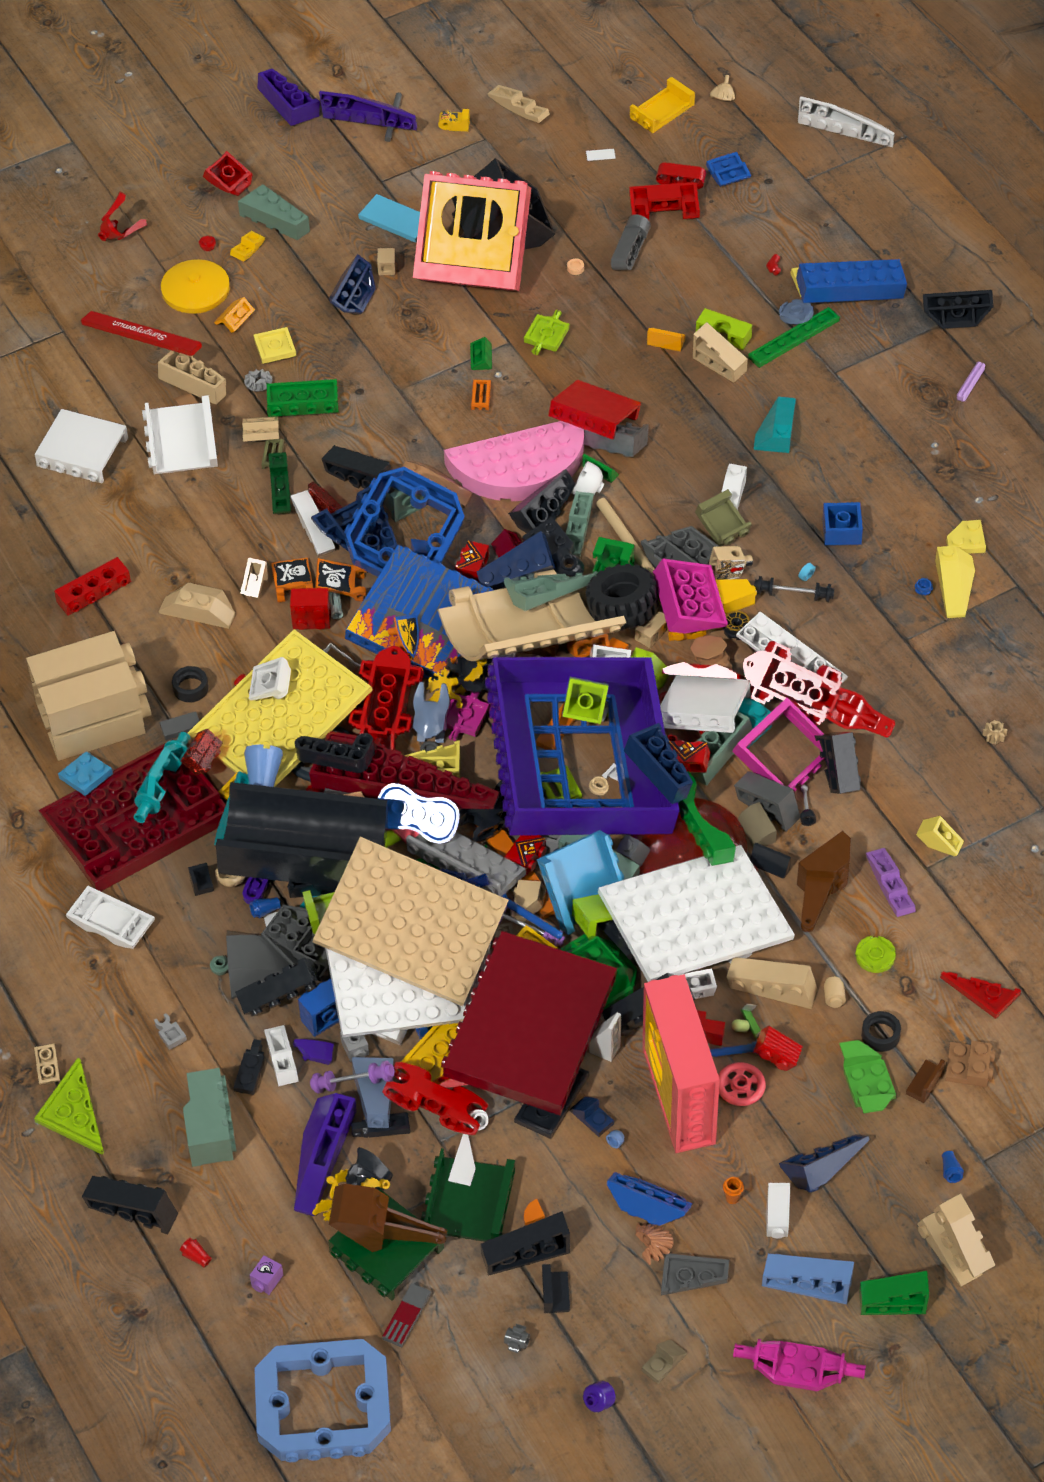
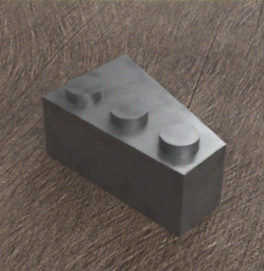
[584,422,649,457]

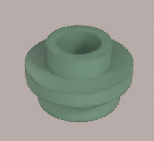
[210,956,228,975]

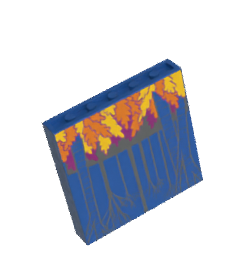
[345,545,494,681]

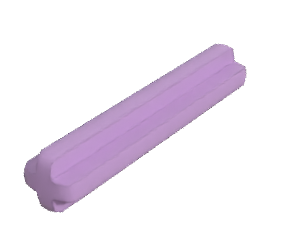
[956,362,985,402]

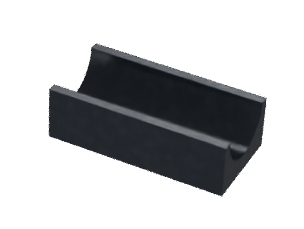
[216,782,388,887]

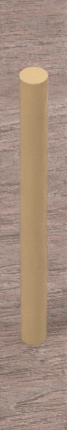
[596,498,658,591]

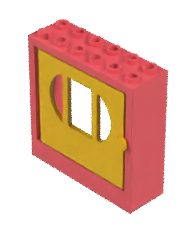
[413,171,531,291]
[642,974,720,1153]

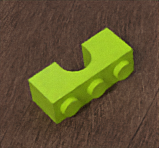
[696,308,752,350]

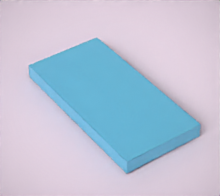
[358,194,420,243]

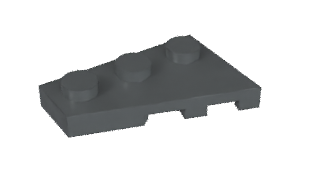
[661,1254,729,1296]

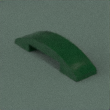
[269,452,291,514]

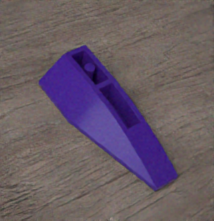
[319,91,417,131]
[294,1093,357,1216]

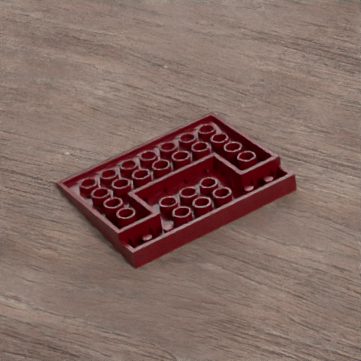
[39,739,226,892]

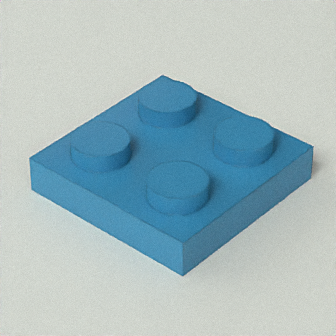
[58,752,113,796]

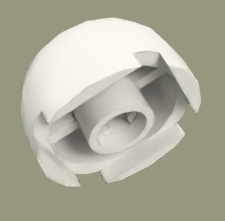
[571,461,604,495]

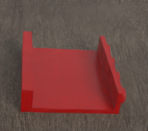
[548,379,641,439]

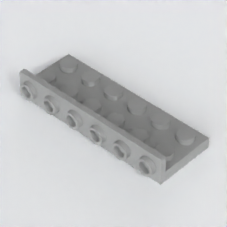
[406,832,526,896]

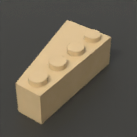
[158,351,226,405]

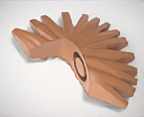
[635,1222,673,1265]

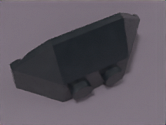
[923,290,994,329]

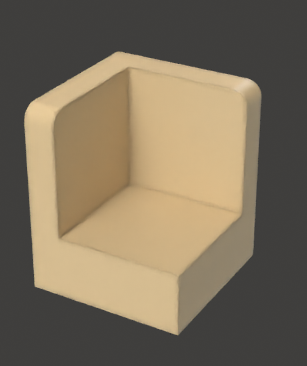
[377,248,395,275]

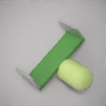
[731,1004,761,1038]

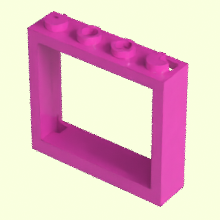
[732,698,825,793]

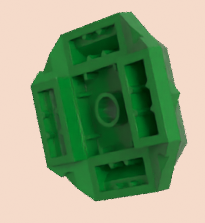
[559,934,637,1010]

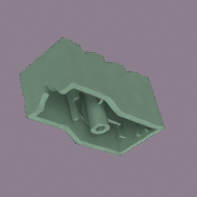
[183,1068,237,1167]

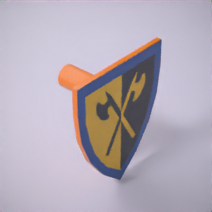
[388,614,419,659]

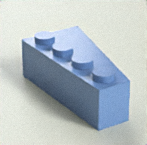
[762,1254,854,1305]

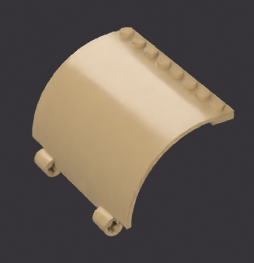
[438,569,626,661]

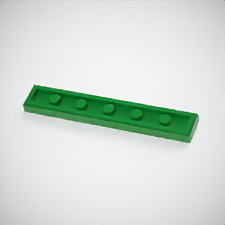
[748,307,840,368]

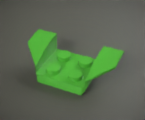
[839,1040,896,1114]

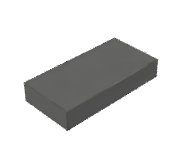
[160,711,199,740]

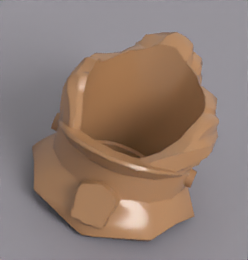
[690,635,732,669]

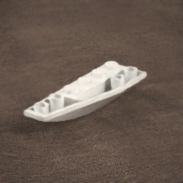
[798,96,894,147]

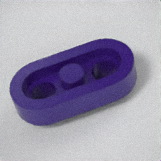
[242,877,270,904]

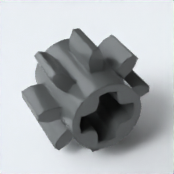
[504,1324,530,1353]

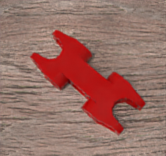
[382,1062,488,1135]

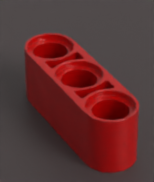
[656,162,706,189]

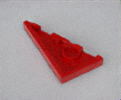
[940,971,1021,1019]

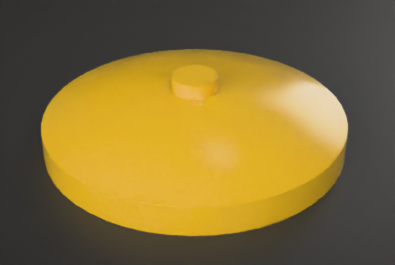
[161,259,230,314]

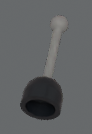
[800,785,816,826]

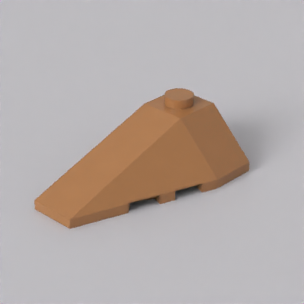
[402,460,472,508]

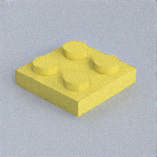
[254,327,296,364]

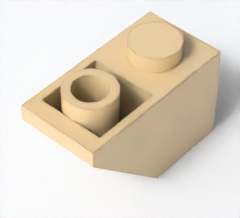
[510,880,546,922]

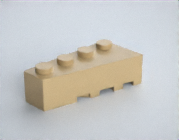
[727,957,818,1009]

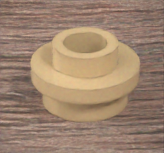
[589,776,609,795]

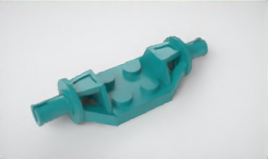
[133,732,191,823]

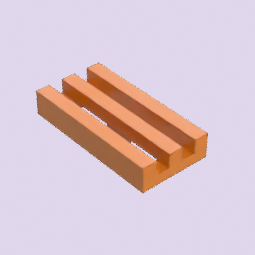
[471,380,491,410]

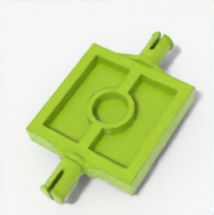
[524,310,569,355]

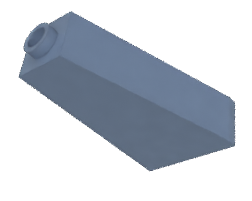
[352,1057,394,1128]

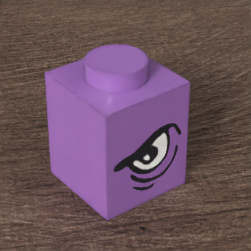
[250,1256,283,1295]

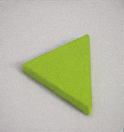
[34,1058,104,1155]

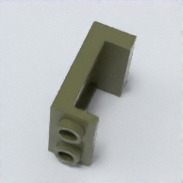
[695,489,752,547]

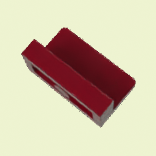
[491,529,522,558]

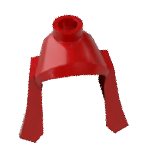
[98,191,147,241]

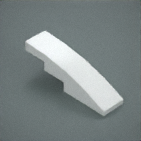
[291,490,335,556]

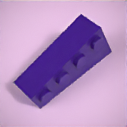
[257,69,320,126]

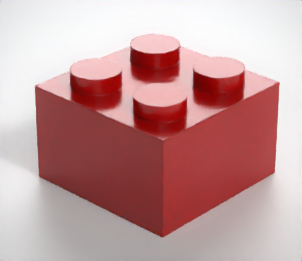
[290,588,331,630]

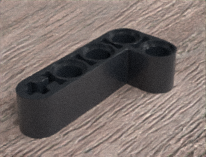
[294,733,375,773]

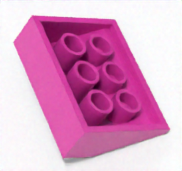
[653,559,728,633]

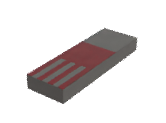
[382,1283,431,1348]

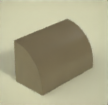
[738,802,777,847]

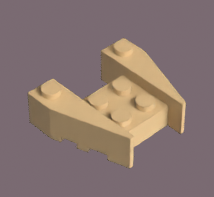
[917,1194,995,1287]

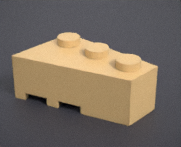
[693,322,748,383]

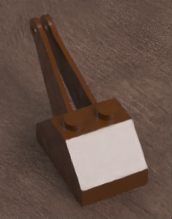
[797,831,851,932]
[329,1184,447,1252]

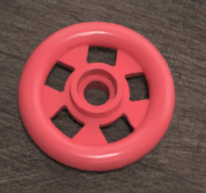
[718,1062,766,1106]

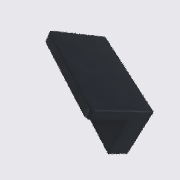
[542,1264,570,1313]

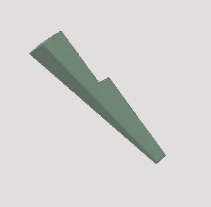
[504,571,598,611]

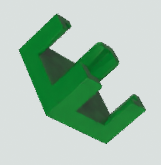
[593,537,634,572]

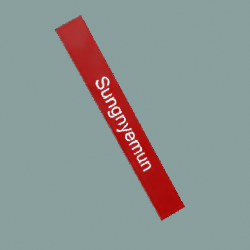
[81,311,202,356]

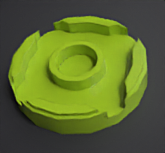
[855,936,896,973]

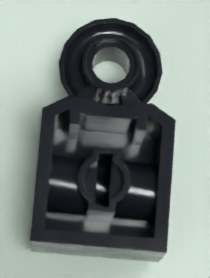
[522,517,584,577]

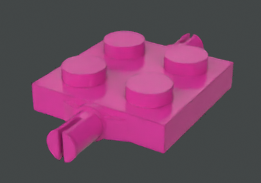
[446,692,490,741]

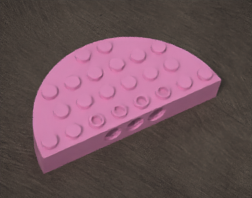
[444,421,584,501]

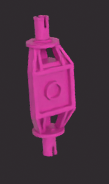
[733,1339,866,1391]

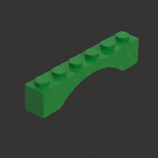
[678,771,736,866]

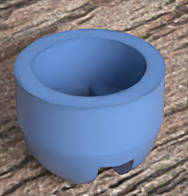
[606,1130,624,1149]

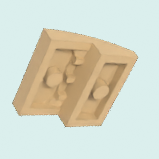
[242,417,279,442]

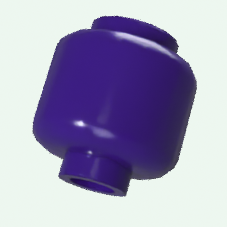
[583,1381,616,1412]

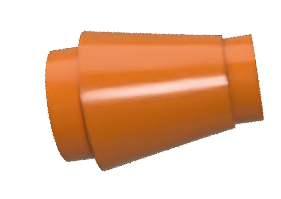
[723,1177,744,1204]

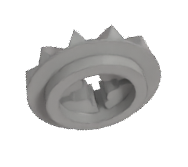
[244,369,272,391]

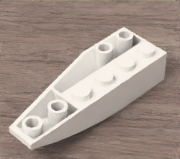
[736,612,848,683]

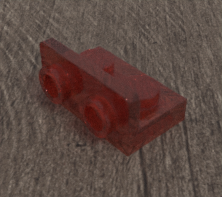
[308,481,343,514]

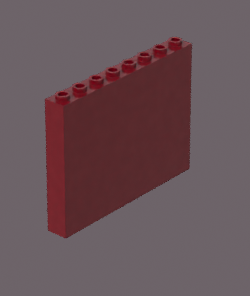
[441,931,617,1116]

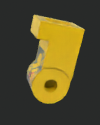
[438,109,470,132]

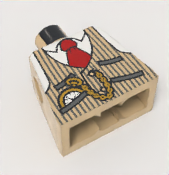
[708,546,753,580]

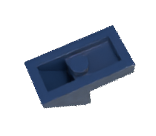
[570,1097,614,1137]

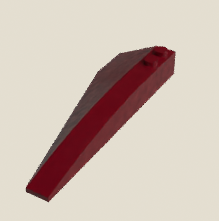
[309,731,500,809]

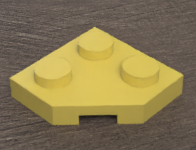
[946,520,986,554]

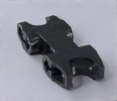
[458,780,546,842]

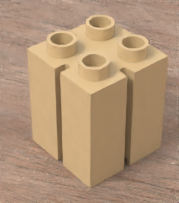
[26,631,151,761]

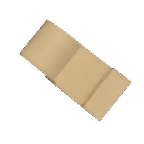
[635,612,667,648]

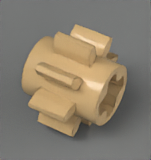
[983,720,1007,745]

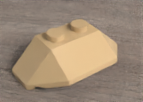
[159,583,235,629]

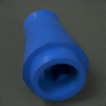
[249,897,281,918]
[942,1151,964,1183]

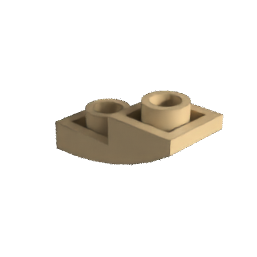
[34,1044,60,1085]

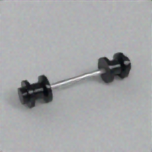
[754,576,835,603]

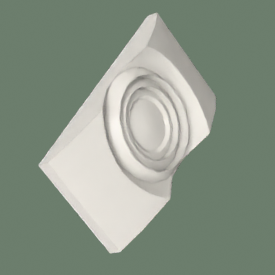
[66,886,155,949]

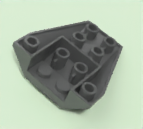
[261,905,331,983]

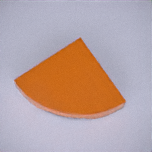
[524,1199,545,1226]

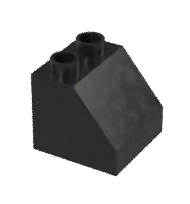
[452,158,555,252]

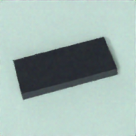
[514,1068,589,1139]

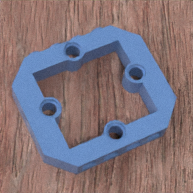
[254,1339,391,1462]

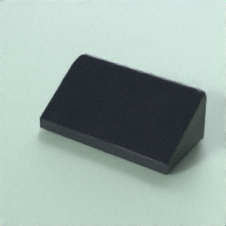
[750,843,791,878]

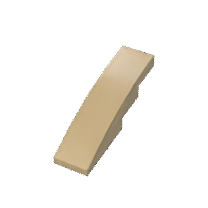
[488,85,550,123]

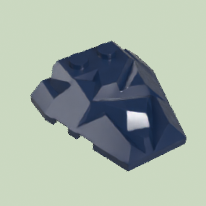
[311,487,397,551]

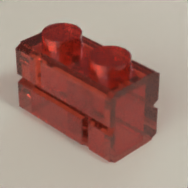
[181,729,223,775]

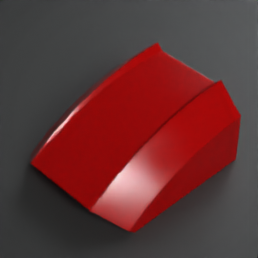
[203,151,252,196]

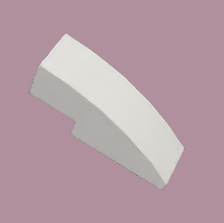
[264,1025,299,1086]

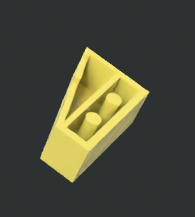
[404,740,461,778]

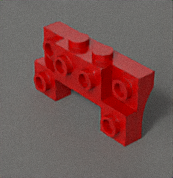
[629,182,700,220]

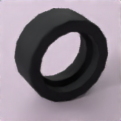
[172,666,209,702]
[861,1011,901,1052]

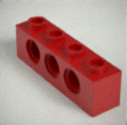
[54,557,131,616]

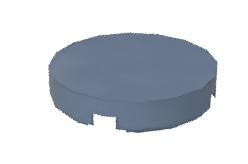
[779,299,814,324]

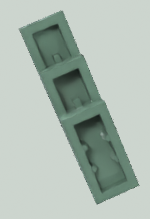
[566,491,594,558]

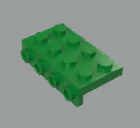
[267,379,339,417]

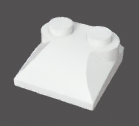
[248,657,291,701]

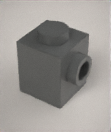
[616,834,651,866]

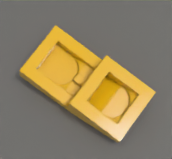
[230,231,265,262]

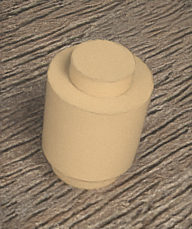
[824,977,846,1008]

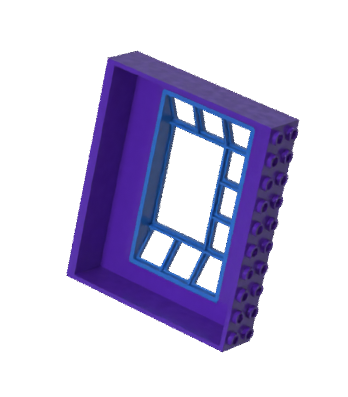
[485,657,679,835]

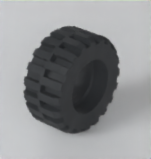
[586,564,659,631]

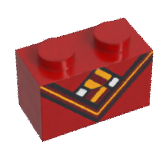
[455,541,489,583]
[669,740,710,773]
[505,835,547,877]

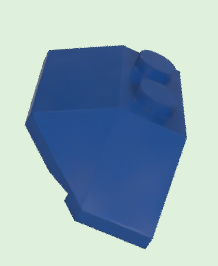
[607,1172,692,1226]

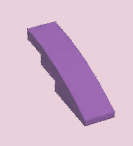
[866,848,916,917]

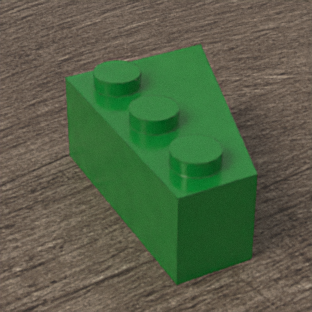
[859,1271,929,1315]

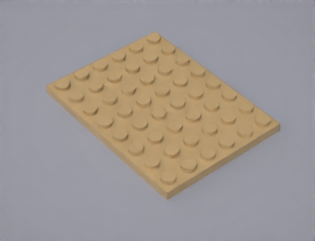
[312,837,509,1006]

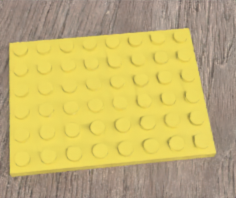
[188,629,373,787]

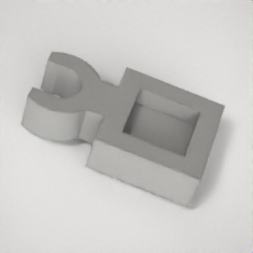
[154,1013,187,1050]

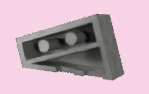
[734,771,800,832]

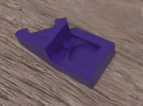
[293,1039,334,1065]

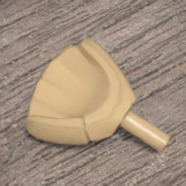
[710,75,735,101]

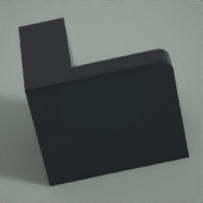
[188,863,214,896]

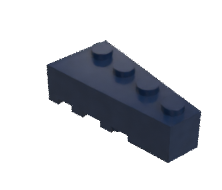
[477,531,556,590]
[624,723,693,804]

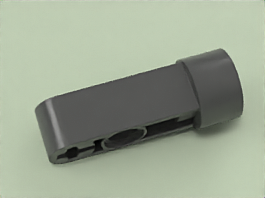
[611,215,651,270]

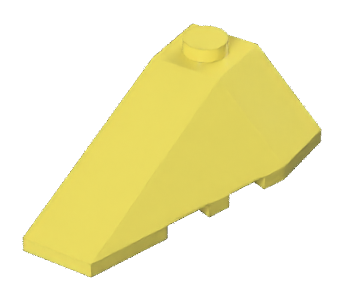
[935,546,975,618]

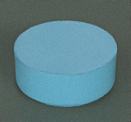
[798,563,816,581]

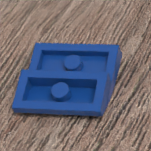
[706,152,751,187]

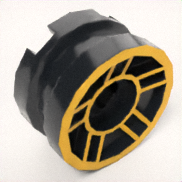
[723,611,750,640]

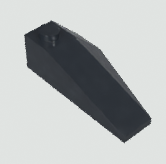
[508,469,576,533]

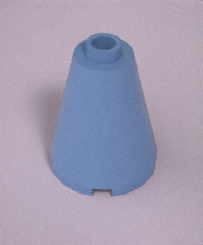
[244,744,283,787]

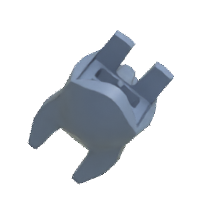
[412,682,450,743]

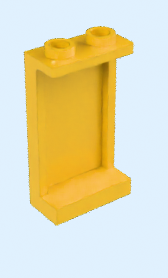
[630,77,695,133]

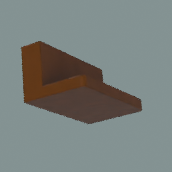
[906,1059,945,1103]

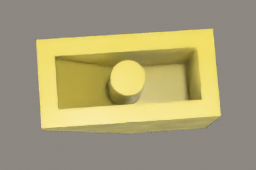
[916,816,964,856]

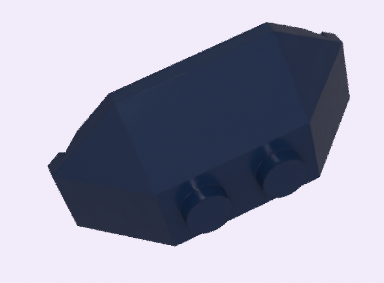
[329,254,376,314]

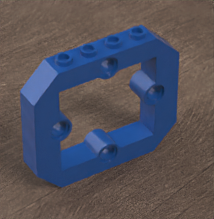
[344,467,465,577]

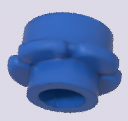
[914,578,933,595]

